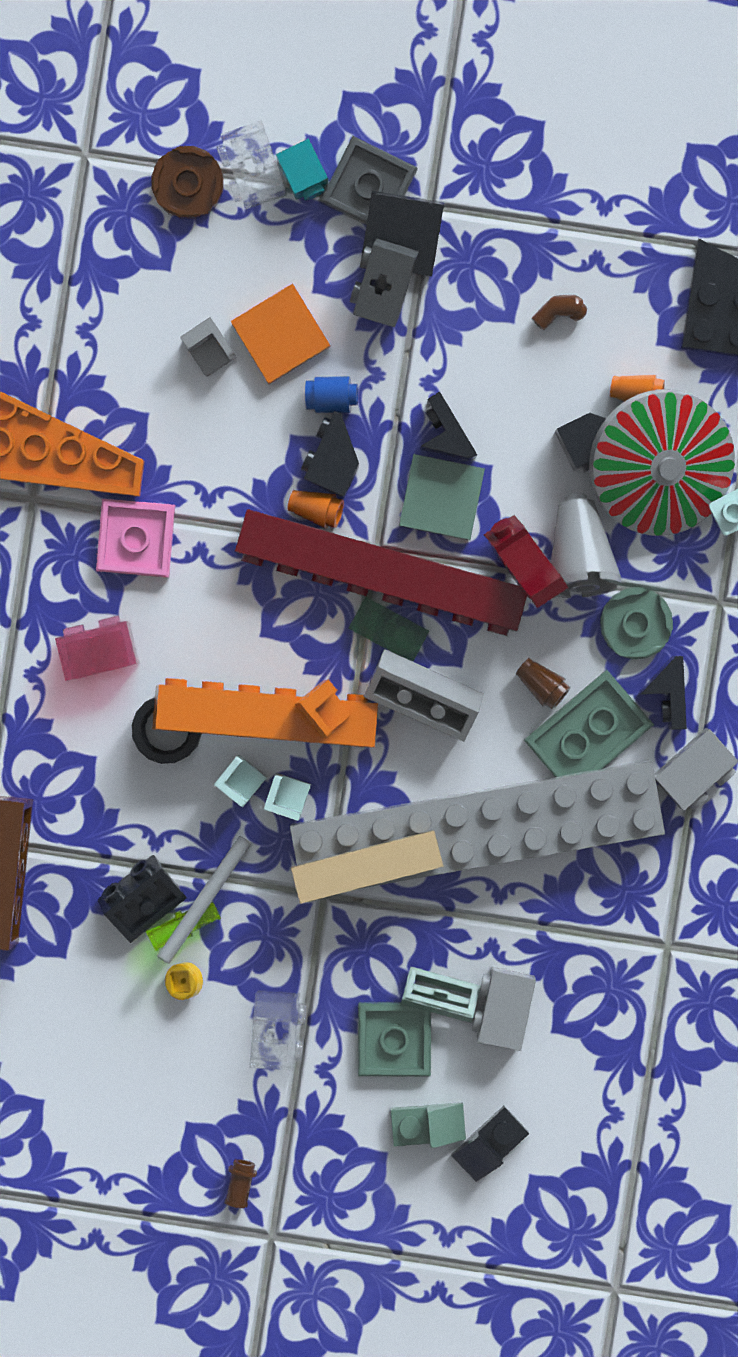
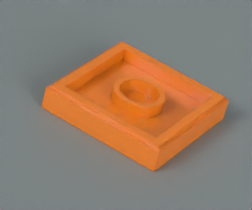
[231,283,331,384]

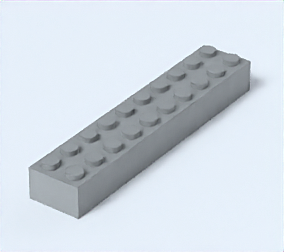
[290,760,665,888]

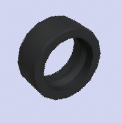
[132,697,202,764]

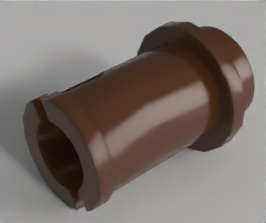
[224,1159,257,1208]

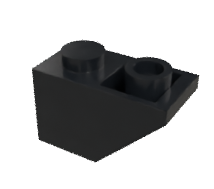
[301,411,359,498]
[555,413,606,473]

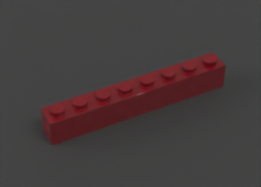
[235,509,527,636]

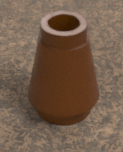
[516,658,571,710]

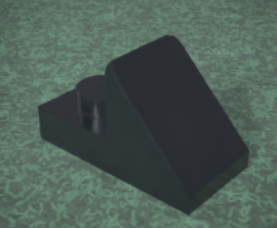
[421,392,478,461]
[638,656,687,730]
[451,1105,529,1182]

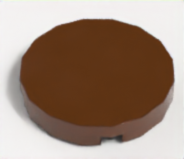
[152,146,224,219]

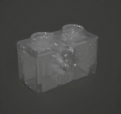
[217,120,287,210]
[249,990,306,1071]

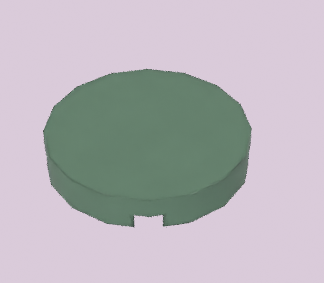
[600,587,673,659]

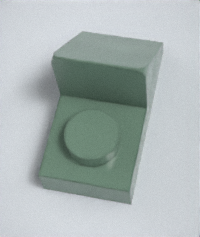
[391,1102,466,1148]

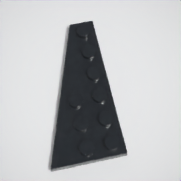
[681,239,738,357]

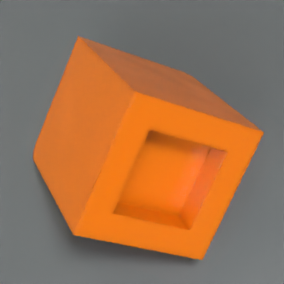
[295,679,350,738]

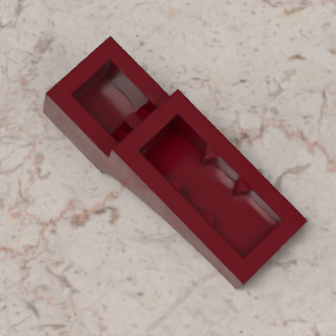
[484,515,568,608]

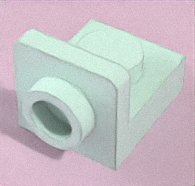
[709,489,738,536]

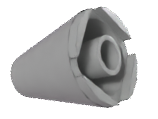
[551,494,622,598]

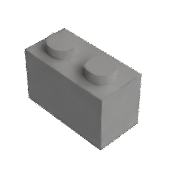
[654,728,738,810]
[472,967,536,1051]

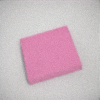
[96,499,175,578]

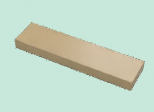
[291,830,444,904]

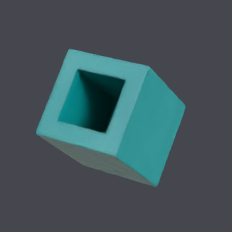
[276,138,329,201]

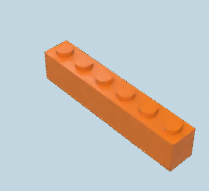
[152,678,378,748]

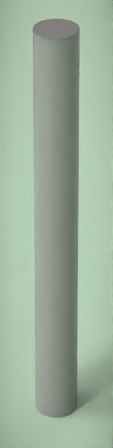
[157,836,251,964]

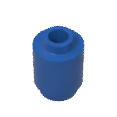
[305,376,358,413]

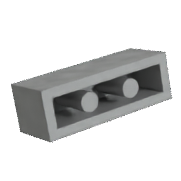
[364,649,484,742]

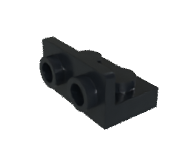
[98,855,187,943]

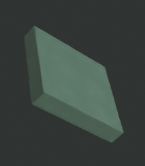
[399,454,485,540]
[358,1002,431,1077]

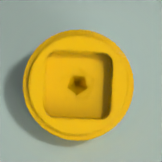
[165,962,203,1000]

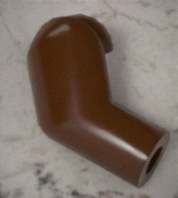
[531,295,587,331]

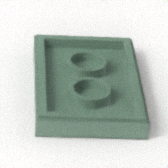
[524,669,654,777]

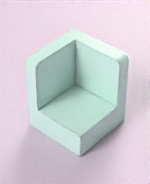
[214,755,267,807]
[264,773,311,821]

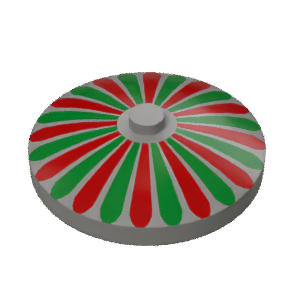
[589,389,735,536]

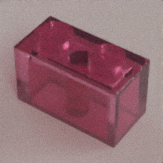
[55,616,140,681]

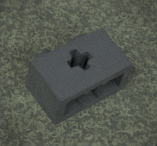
[350,239,419,327]

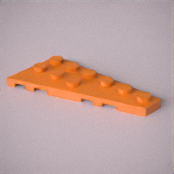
[0,391,145,497]

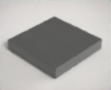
[320,136,418,225]

